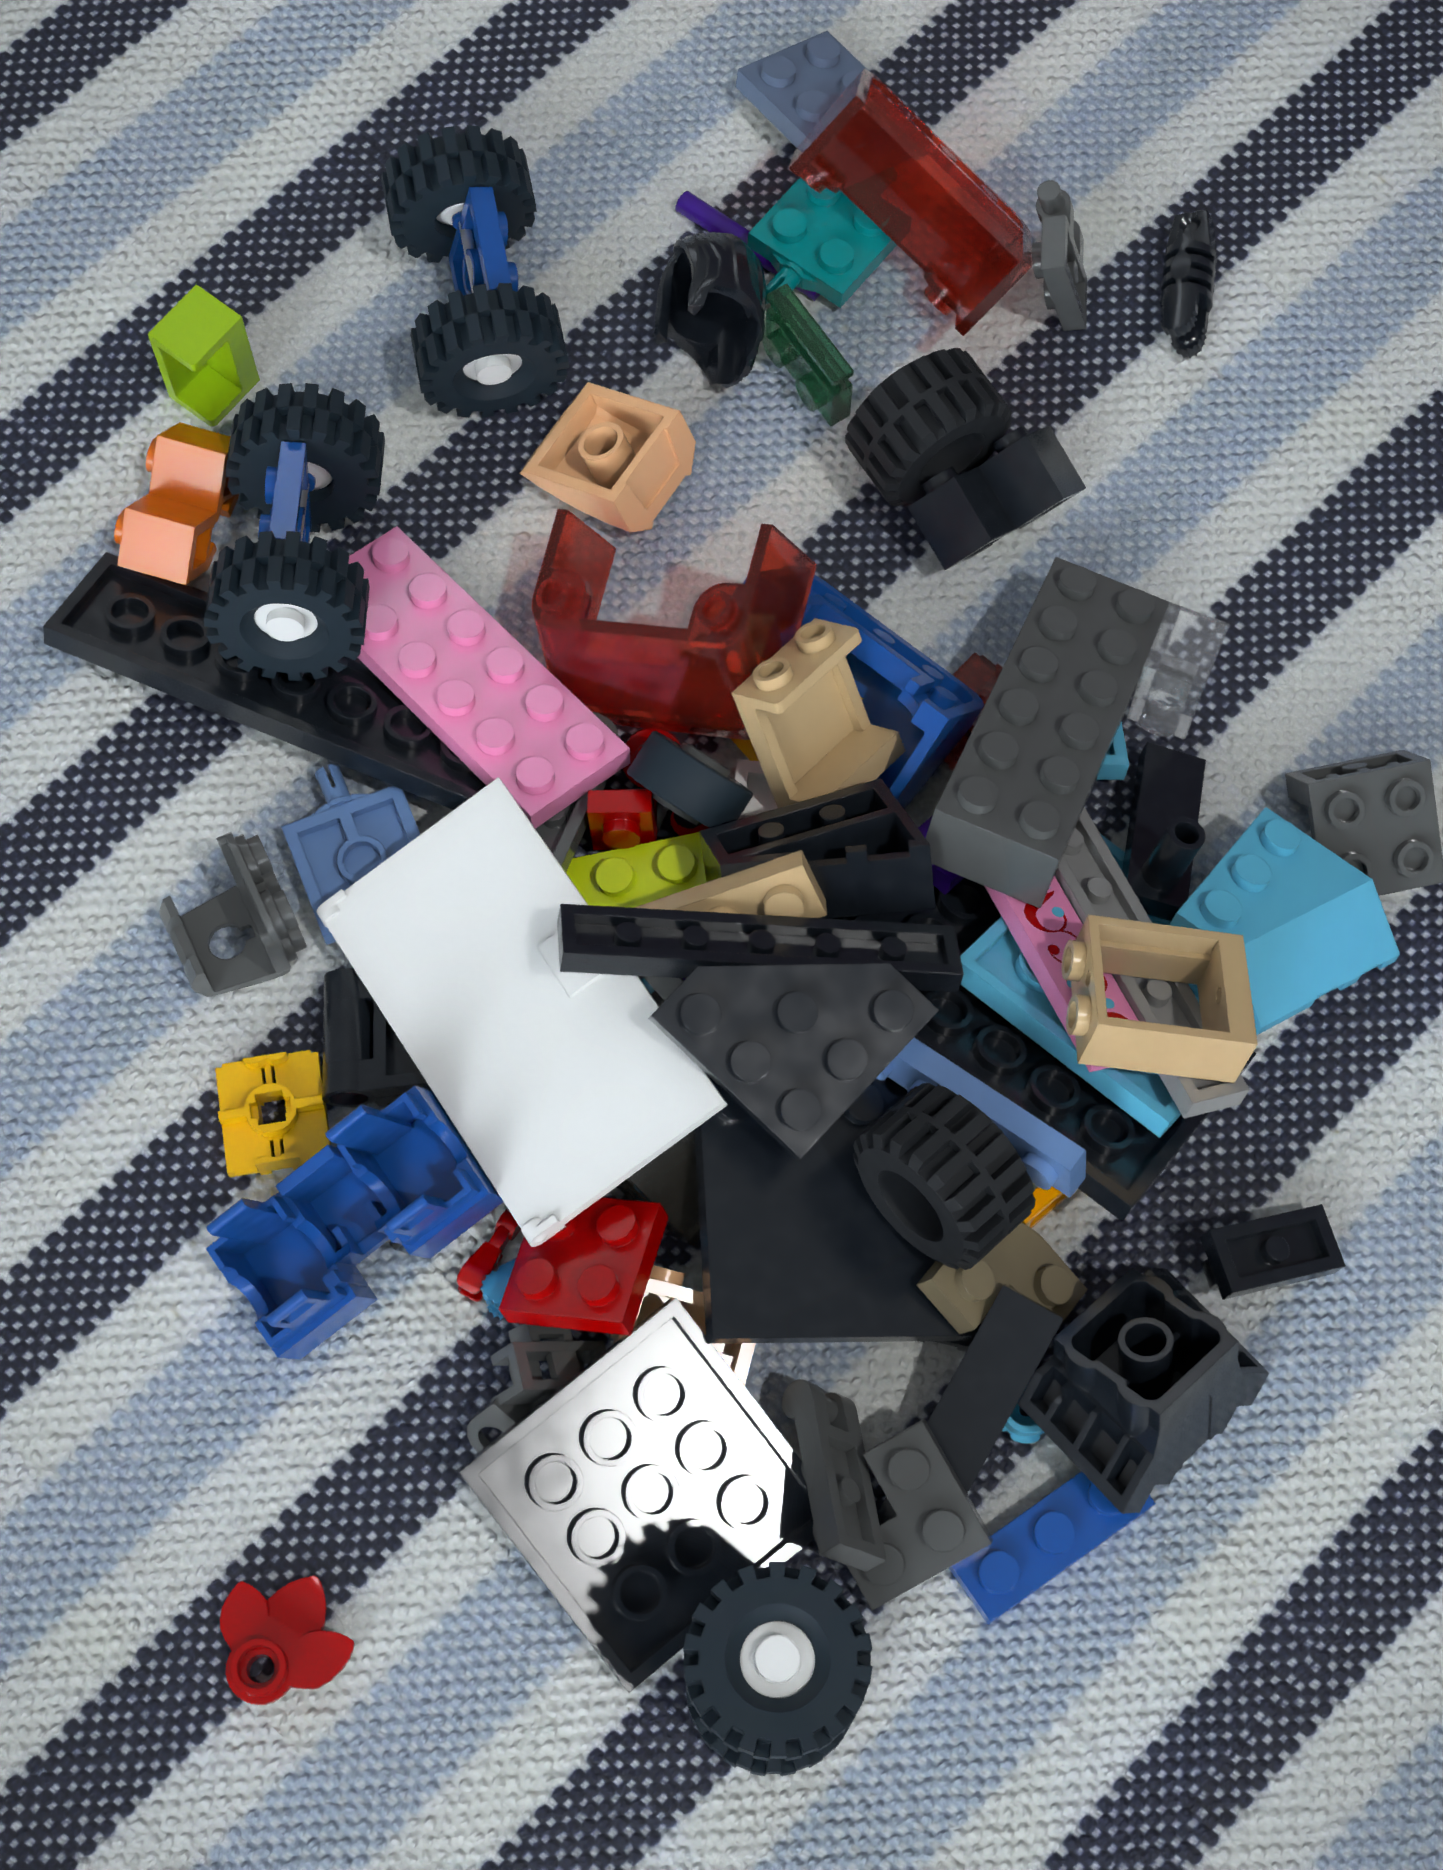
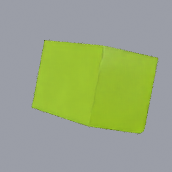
[148,284,260,427]

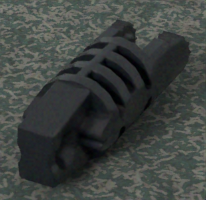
[1159,210,1217,359]

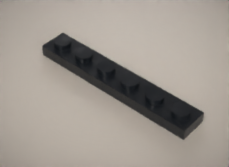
[557,904,964,993]

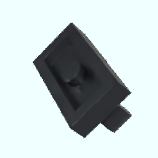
[1200,1204,1346,1300]

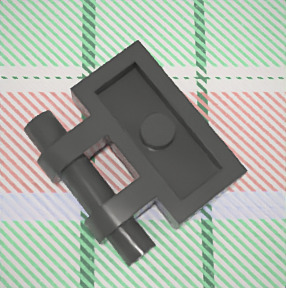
[1032,180,1087,331]

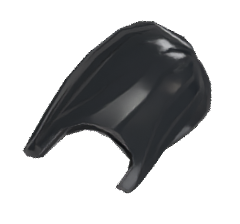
[652,232,766,388]

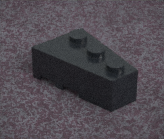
[699,778,936,919]

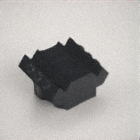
[1017,1268,1269,1514]

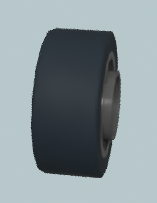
[627,731,753,828]

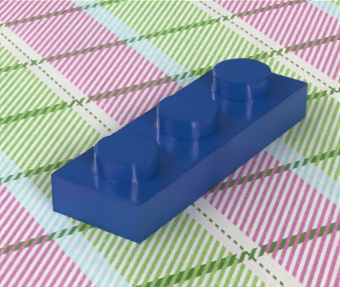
[949,1471,1156,1625]

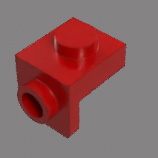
[587,789,658,850]

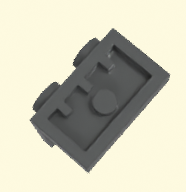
[1285,750,1443,896]

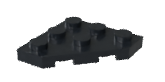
[648,963,939,1160]

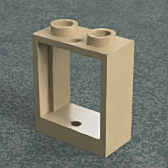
[1062,915,1258,1083]

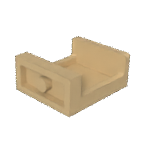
[732,618,905,808]

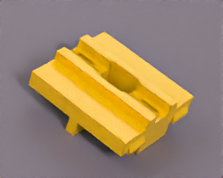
[215,1050,331,1177]

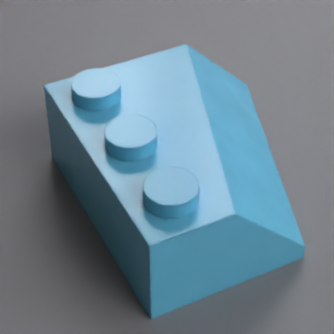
[1169,807,1400,1035]

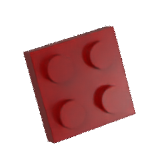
[499,1198,669,1336]

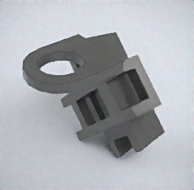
[467,1324,606,1452]

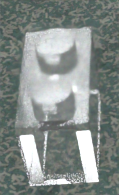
[1127,602,1230,740]

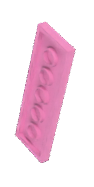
[348,526,630,829]

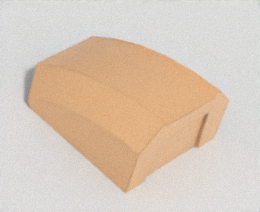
[520,382,696,532]

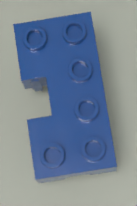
[206,1086,503,1360]

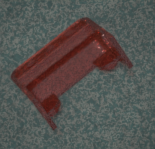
[789,69,1032,336]
[532,509,817,740]

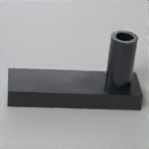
[1122,742,1206,921]

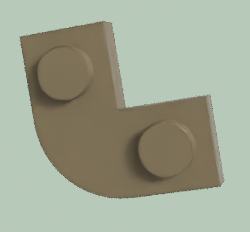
[916,1223,1088,1334]

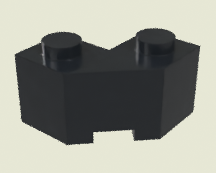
[908,425,1086,570]

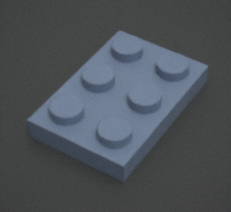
[735,31,933,191]

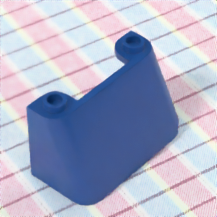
[677,565,985,810]

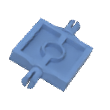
[281,764,420,945]

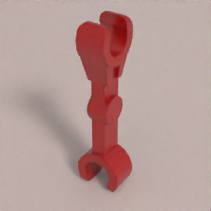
[457,1208,521,1302]

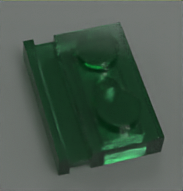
[762,283,854,427]

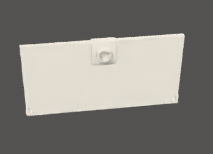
[316,777,728,1247]

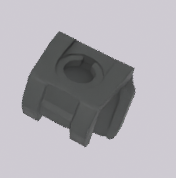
[159,832,307,997]

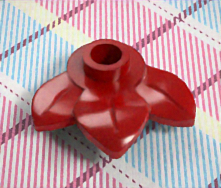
[220,1576,355,1705]

